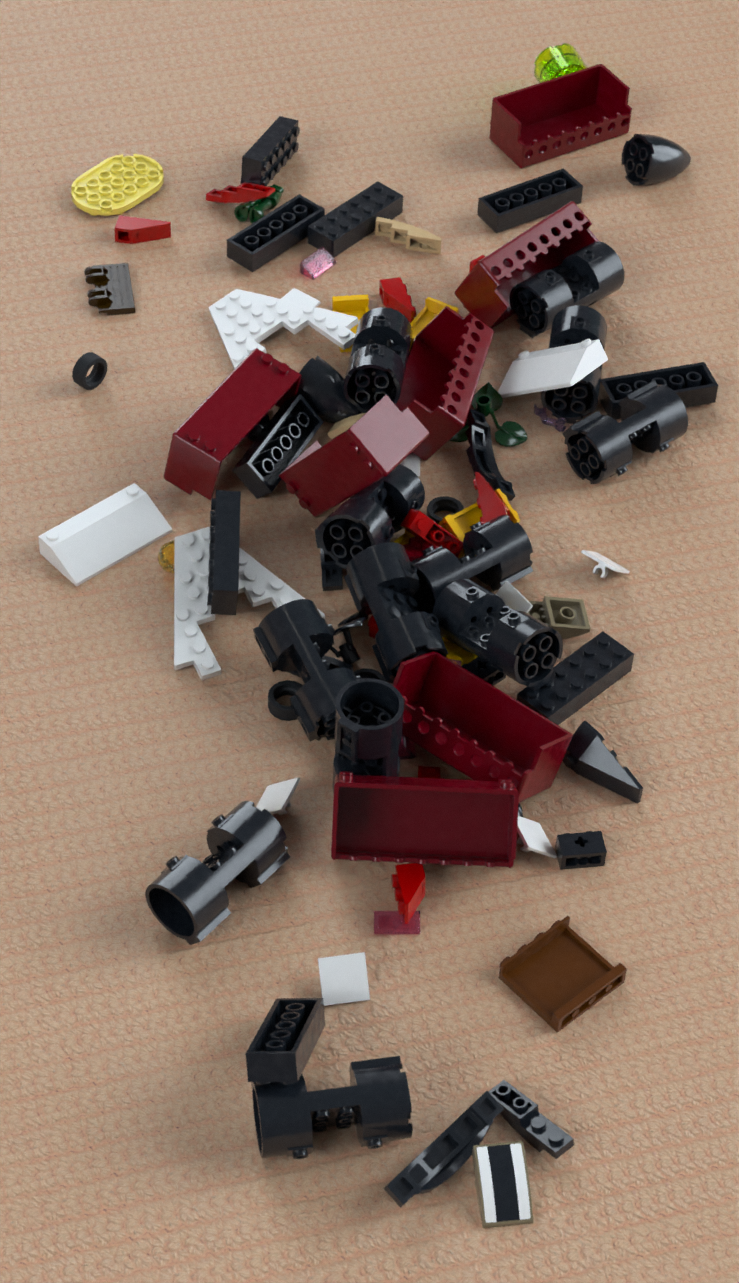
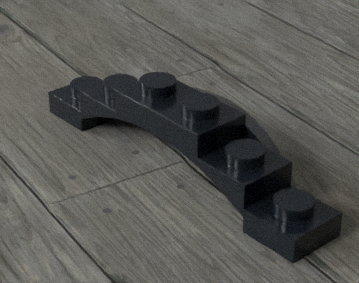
[466,409,515,501]
[383,1091,504,1208]

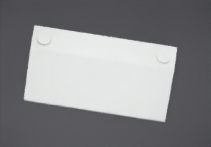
[498,339,608,398]
[38,483,172,587]

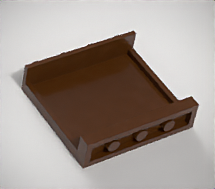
[499,916,627,1033]

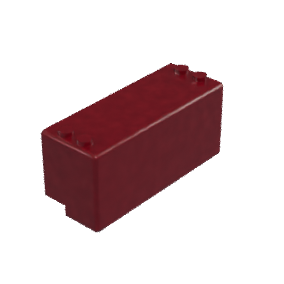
[489,64,632,168]
[454,201,599,329]
[395,306,494,461]
[163,348,302,500]
[279,394,429,517]
[392,651,573,802]
[331,771,519,868]

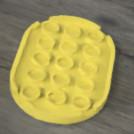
[71,154,164,216]

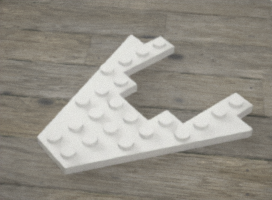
[209,289,359,369]
[174,526,325,681]

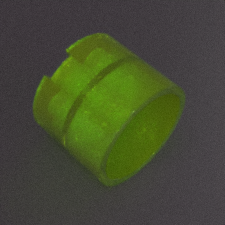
[534,43,587,83]

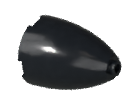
[621,134,691,186]
[296,356,362,423]

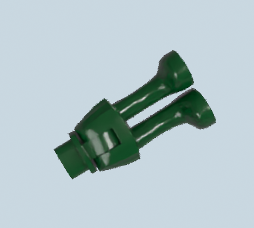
[234,185,284,224]

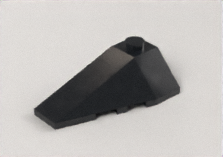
[562,720,643,804]

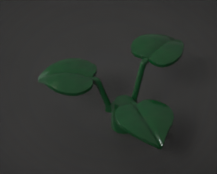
[449,382,528,447]

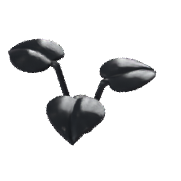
[330,612,369,664]

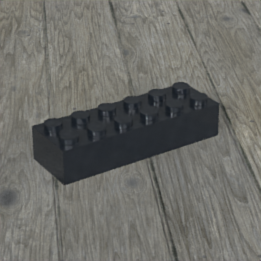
[241,116,300,186]
[477,168,583,233]
[307,181,403,258]
[227,194,325,272]
[599,362,718,420]
[233,394,324,499]
[207,490,241,615]
[516,631,634,725]
[246,998,325,1085]

